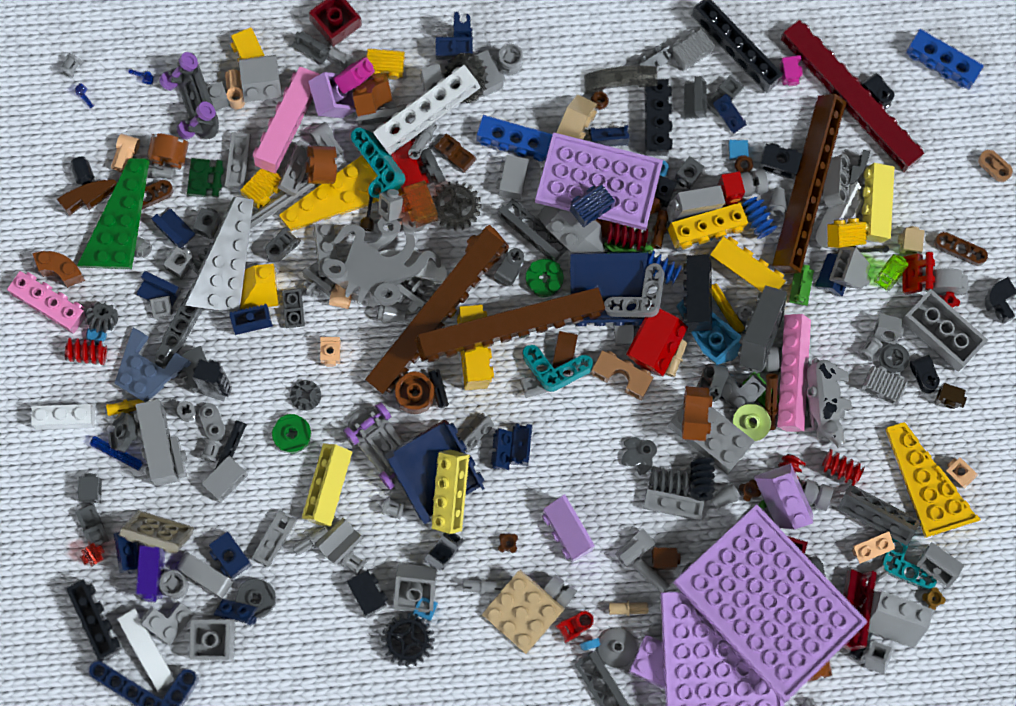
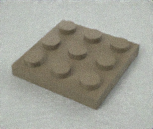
[120,510,194,553]

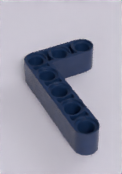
[89,661,199,706]

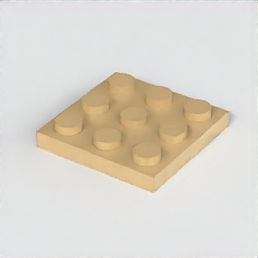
[482,569,565,654]

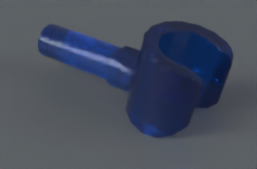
[129,69,154,85]
[75,83,94,109]

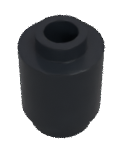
[70,156,95,185]

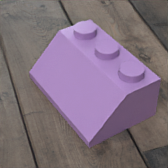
[754,463,813,530]
[542,494,595,562]

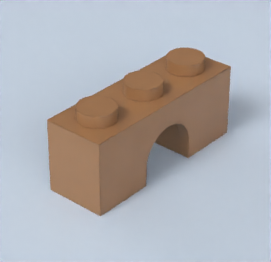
[591,350,654,401]

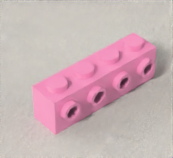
[7,271,85,334]

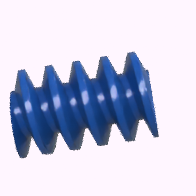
[741,197,777,239]
[647,250,682,286]

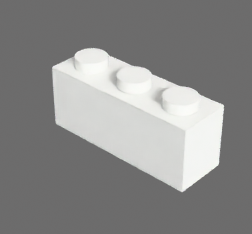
[31,404,95,430]

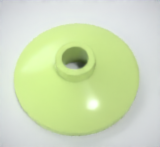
[733,404,771,441]

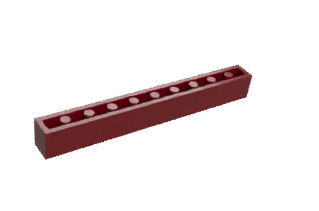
[780,19,925,173]

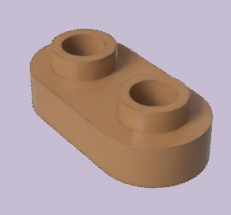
[978,150,1013,182]

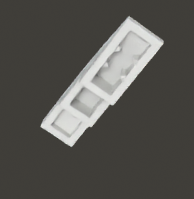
[117,608,175,690]

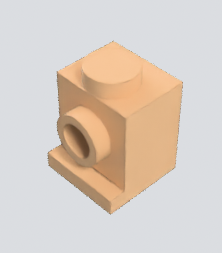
[320,337,341,367]
[946,457,978,488]

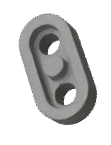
[199,403,226,441]

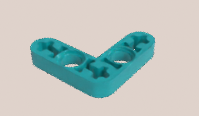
[523,345,593,392]
[881,521,937,590]

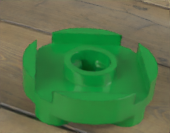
[526,259,564,297]
[272,414,312,454]

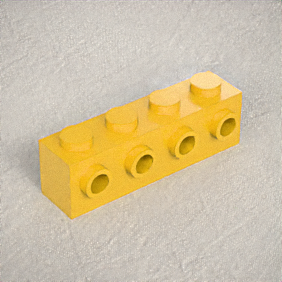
[667,203,748,249]
[710,236,786,292]

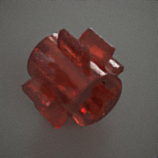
[80,543,105,567]

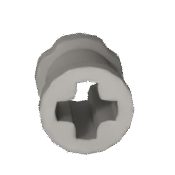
[58,53,83,78]
[858,336,883,361]
[177,401,197,422]
[200,439,222,463]
[381,497,405,519]
[341,550,367,576]

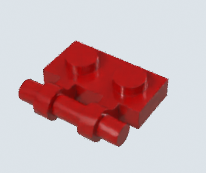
[902,252,935,294]

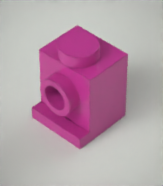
[779,56,802,86]

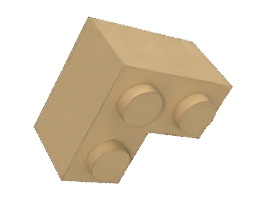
[557,94,597,140]

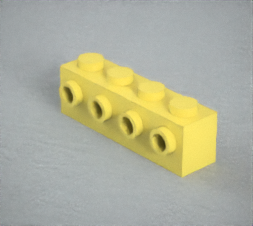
[861,163,895,243]
[301,443,352,526]
[432,450,469,534]

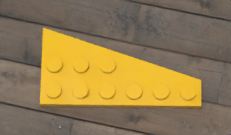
[279,155,404,231]
[885,422,981,538]

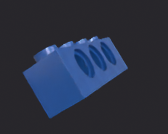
[906,29,984,89]
[477,115,553,162]

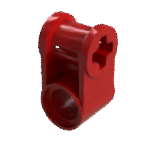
[555,611,594,644]

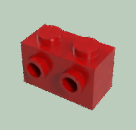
[717,171,745,208]

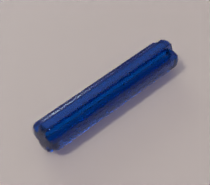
[90,436,144,471]

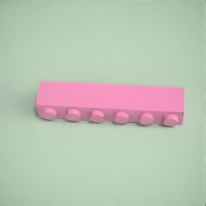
[252,67,320,174]
[777,314,811,432]

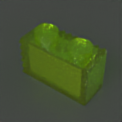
[874,254,908,291]

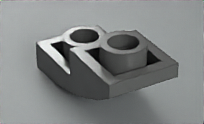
[282,289,305,328]

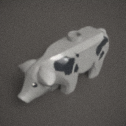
[807,358,852,448]

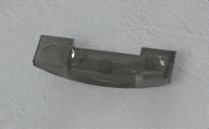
[584,66,658,94]

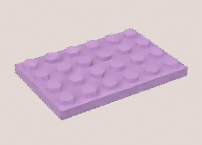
[535,132,663,230]

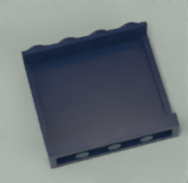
[570,251,648,326]
[384,419,485,525]

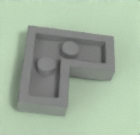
[139,601,195,645]

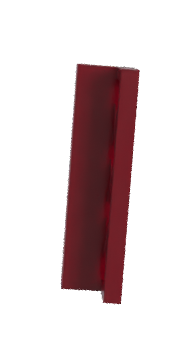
[843,569,877,651]

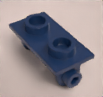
[712,94,747,134]
[490,428,513,470]
[213,599,257,626]

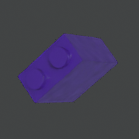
[136,546,165,603]

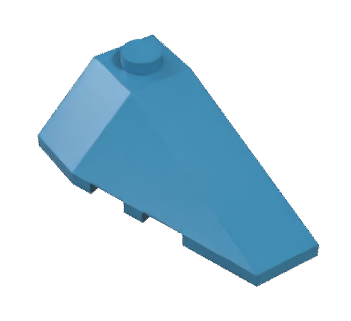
[676,300,742,365]

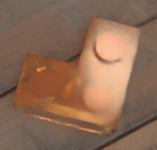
[401,180,438,228]

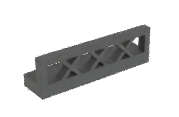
[498,198,568,262]
[837,484,921,546]
[574,650,629,706]

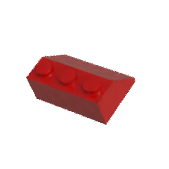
[626,305,688,377]

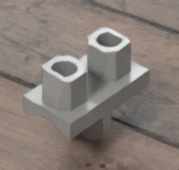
[302,263,335,297]
[397,280,427,314]

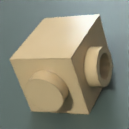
[898,226,925,255]

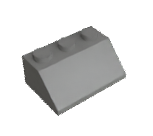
[869,591,934,648]

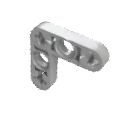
[604,263,665,317]

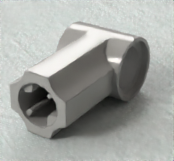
[309,122,344,160]
[615,529,656,567]

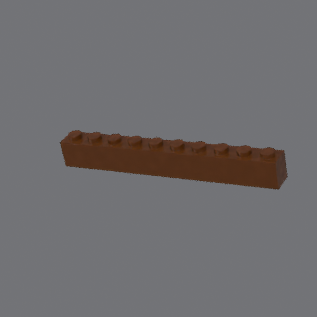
[772,94,846,273]
[365,229,506,395]
[415,288,606,362]

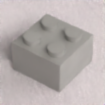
[189,619,235,660]

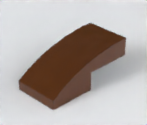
[434,133,477,173]
[552,331,578,375]

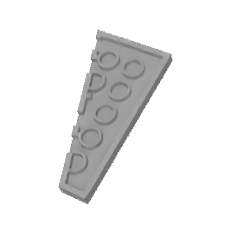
[183,197,254,312]

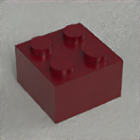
[309,0,362,47]

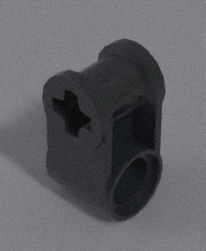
[861,73,895,110]
[909,355,940,394]

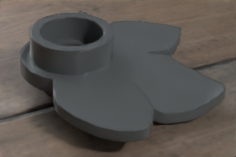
[621,437,657,475]

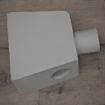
[420,64,445,100]
[829,247,871,289]

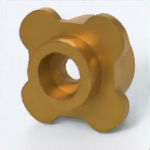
[922,587,946,610]

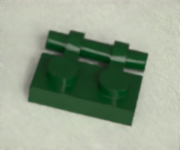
[187,158,224,198]

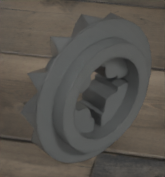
[878,343,910,373]
[290,380,321,411]

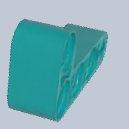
[351,127,405,199]

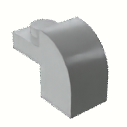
[925,268,968,295]

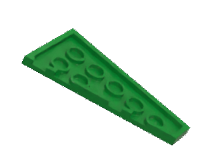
[77,158,149,269]

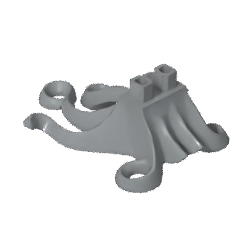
[322,212,441,308]

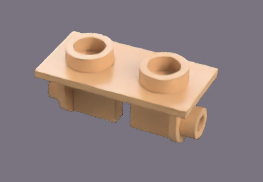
[852,531,895,564]

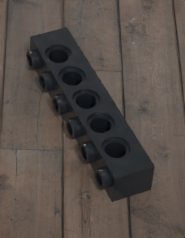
[692,0,783,94]

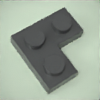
[721,374,766,410]

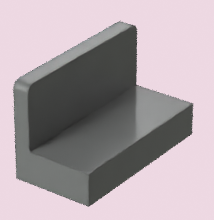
[684,76,707,119]

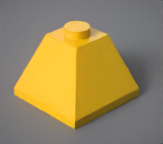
[240,264,279,310]

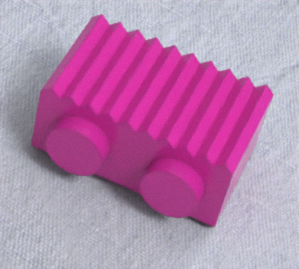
[334,57,375,94]

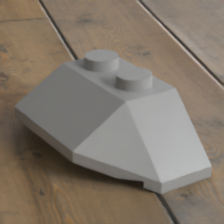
[537,205,604,253]

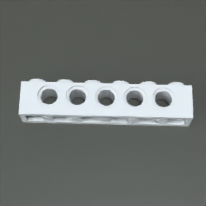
[373,65,480,155]

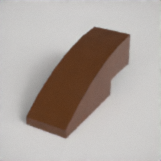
[57,179,117,216]

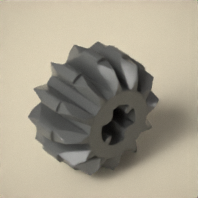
[85,301,118,333]

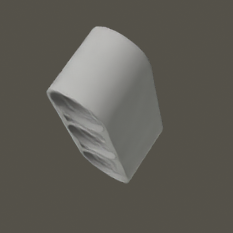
[823,154,851,207]
[175,552,233,599]

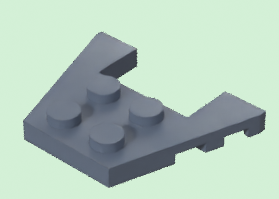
[114,327,192,402]

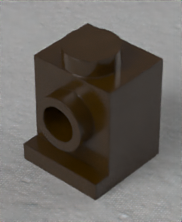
[934,383,967,409]

